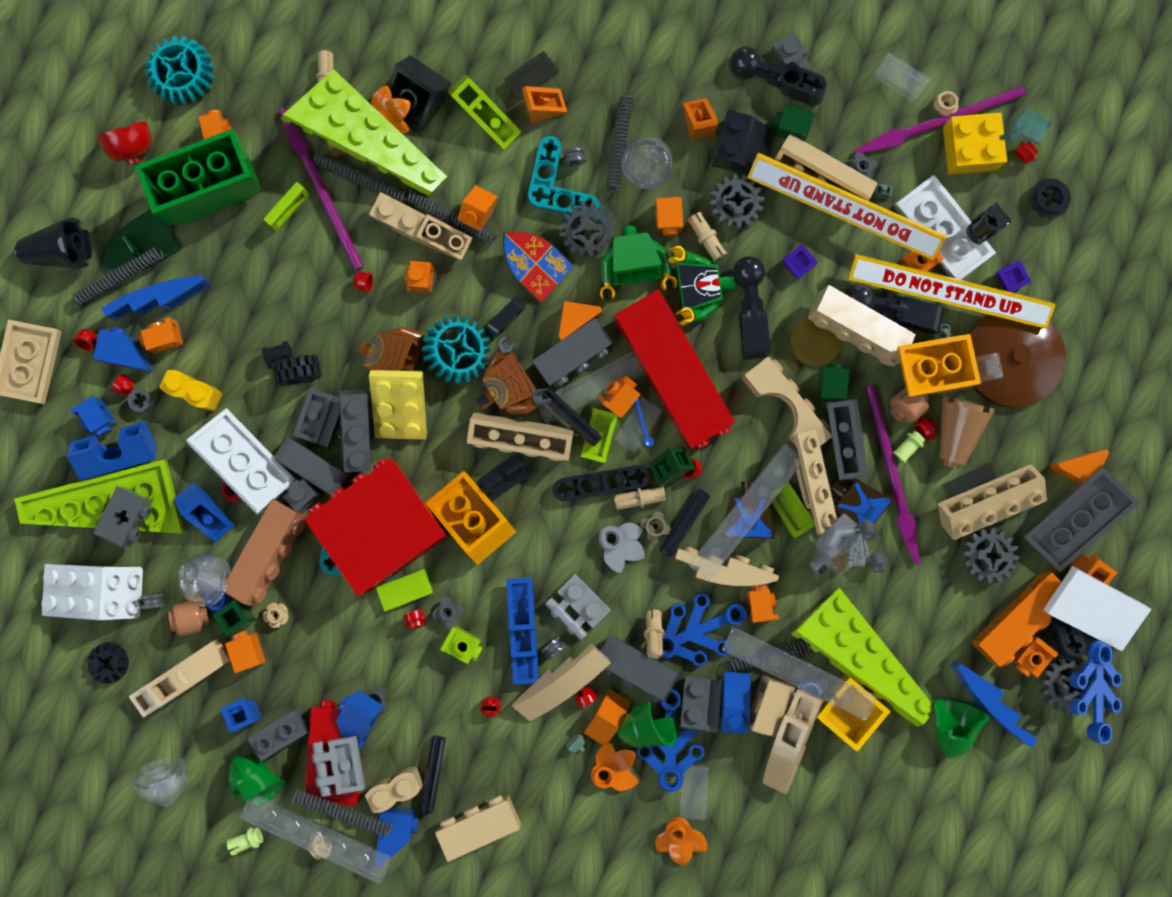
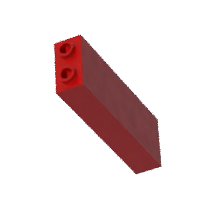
[612,289,735,450]

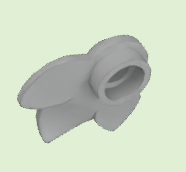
[599,523,645,573]

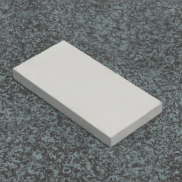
[893,175,996,280]
[186,408,296,515]
[1043,566,1151,651]

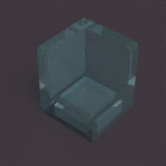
[1006,107,1053,144]

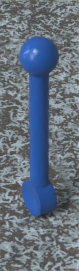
[633,397,654,448]

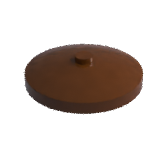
[969,315,1066,408]

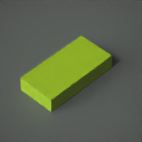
[263,182,310,232]
[581,408,617,464]
[766,482,815,539]
[376,569,434,611]

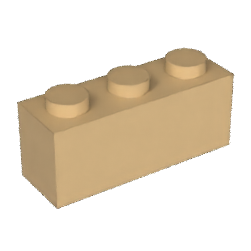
[435,794,521,862]

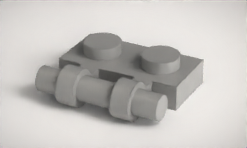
[544,574,611,641]
[311,735,365,797]

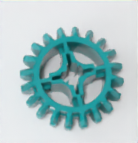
[144,36,215,105]
[422,315,491,384]

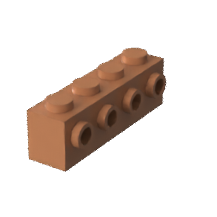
[221,499,306,607]

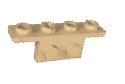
[794,429,837,535]

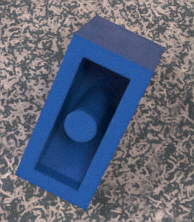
[93,327,153,373]
[174,482,235,542]
[719,671,750,734]
[336,689,383,750]
[375,808,418,866]

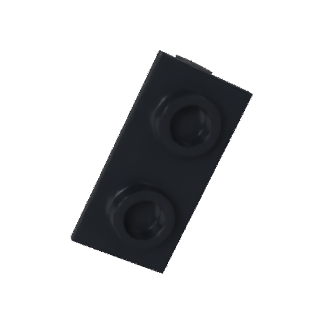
[477,452,533,501]

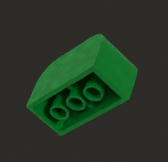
[135,129,261,225]

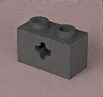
[94,486,153,547]
[248,707,310,761]

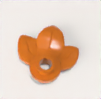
[371,86,411,135]
[591,742,639,791]
[655,817,707,865]

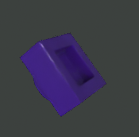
[781,244,818,280]
[995,260,1032,292]

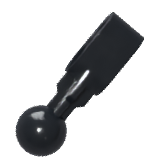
[729,46,827,106]
[733,256,770,360]
[843,283,945,334]

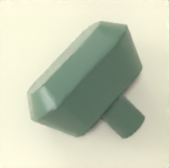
[873,184,892,199]
[934,323,951,340]
[566,734,585,753]

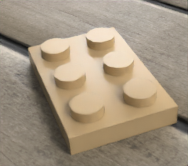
[0,319,62,404]

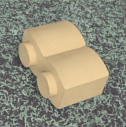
[365,767,424,813]

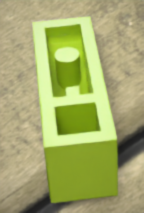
[448,74,521,150]

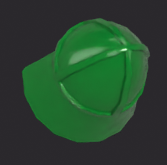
[934,699,989,759]
[617,701,677,748]
[228,755,286,808]

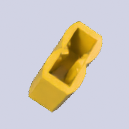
[160,370,222,411]

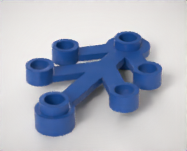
[659,593,747,666]
[1070,641,1122,744]
[637,689,704,792]

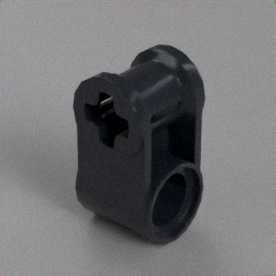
[966,202,1012,244]

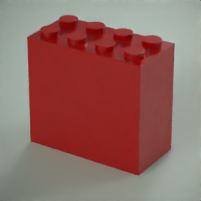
[304,458,448,596]

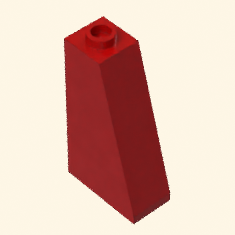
[304,700,361,806]

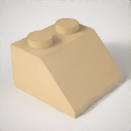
[749,675,796,737]

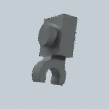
[772,32,812,70]

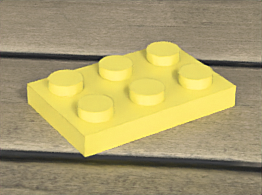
[369,370,427,440]

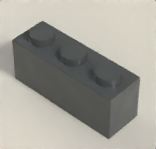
[532,318,613,389]
[338,390,371,472]
[827,400,869,480]
[601,635,680,703]

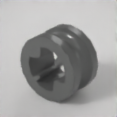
[562,147,586,167]
[128,389,155,413]
[140,593,165,609]
[541,636,566,660]

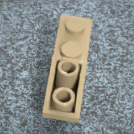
[369,192,472,260]
[673,546,779,586]
[129,638,230,718]
[762,689,823,795]

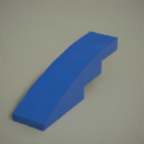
[101,275,211,321]
[506,577,539,685]
[950,661,1037,748]

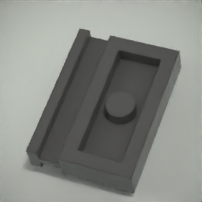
[293,388,340,448]
[679,676,722,734]

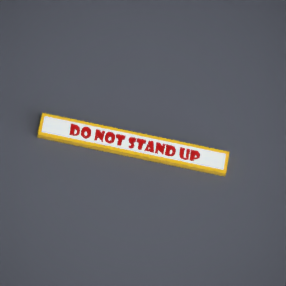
[747,153,946,261]
[848,254,1056,329]

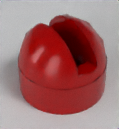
[352,272,373,293]
[73,329,97,351]
[111,373,134,396]
[683,459,703,479]
[575,687,598,710]
[480,696,501,718]

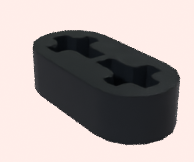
[485,296,527,339]
[1050,617,1086,661]

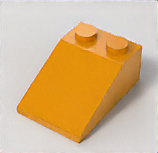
[897,334,981,397]
[425,471,516,565]

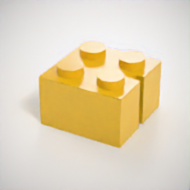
[943,113,1007,175]
[816,674,891,752]

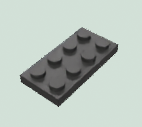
[1022,465,1140,572]

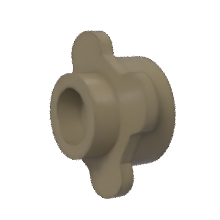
[641,511,671,541]

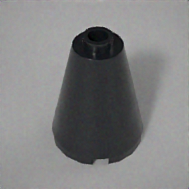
[14,217,93,269]

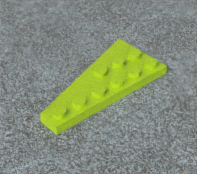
[281,69,447,196]
[14,460,185,534]
[791,588,935,727]

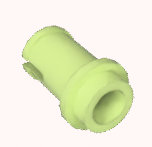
[893,431,926,463]
[227,827,263,856]

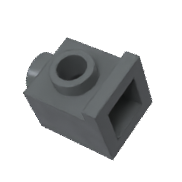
[283,478,322,513]

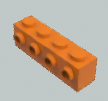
[971,572,1062,667]

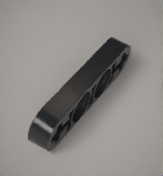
[552,465,650,501]

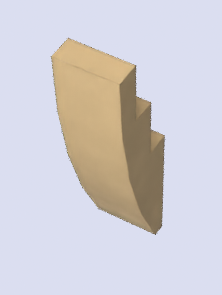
[512,643,611,721]

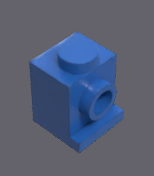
[70,396,117,438]
[220,697,262,733]

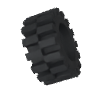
[272,355,322,386]

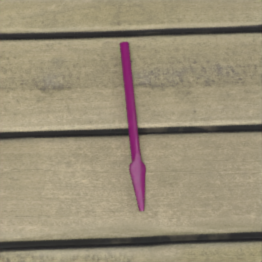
[854,86,1025,154]
[280,108,364,271]
[864,385,920,565]

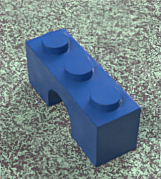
[67,421,157,480]

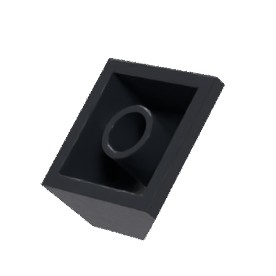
[388,55,451,133]
[712,110,773,176]

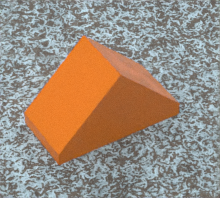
[522,86,567,124]
[683,98,718,141]
[559,301,603,342]
[1049,449,1109,485]
[583,688,631,745]

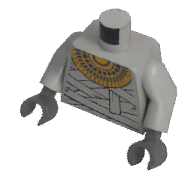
[809,513,886,575]

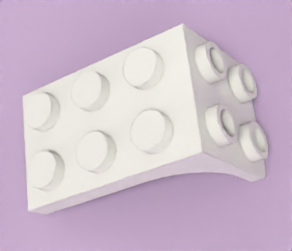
[42,564,143,620]

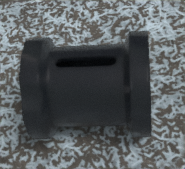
[262,341,294,369]

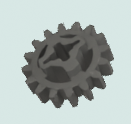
[709,174,764,230]
[560,201,614,257]
[960,528,1019,584]
[1039,657,1093,714]

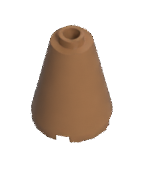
[940,396,995,468]

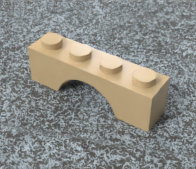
[742,356,832,447]

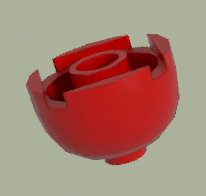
[97,121,152,165]

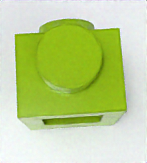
[440,625,483,664]

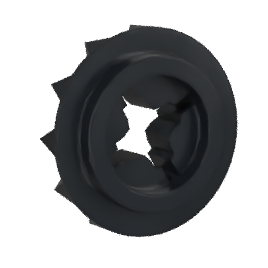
[1029,178,1071,219]
[86,642,129,684]

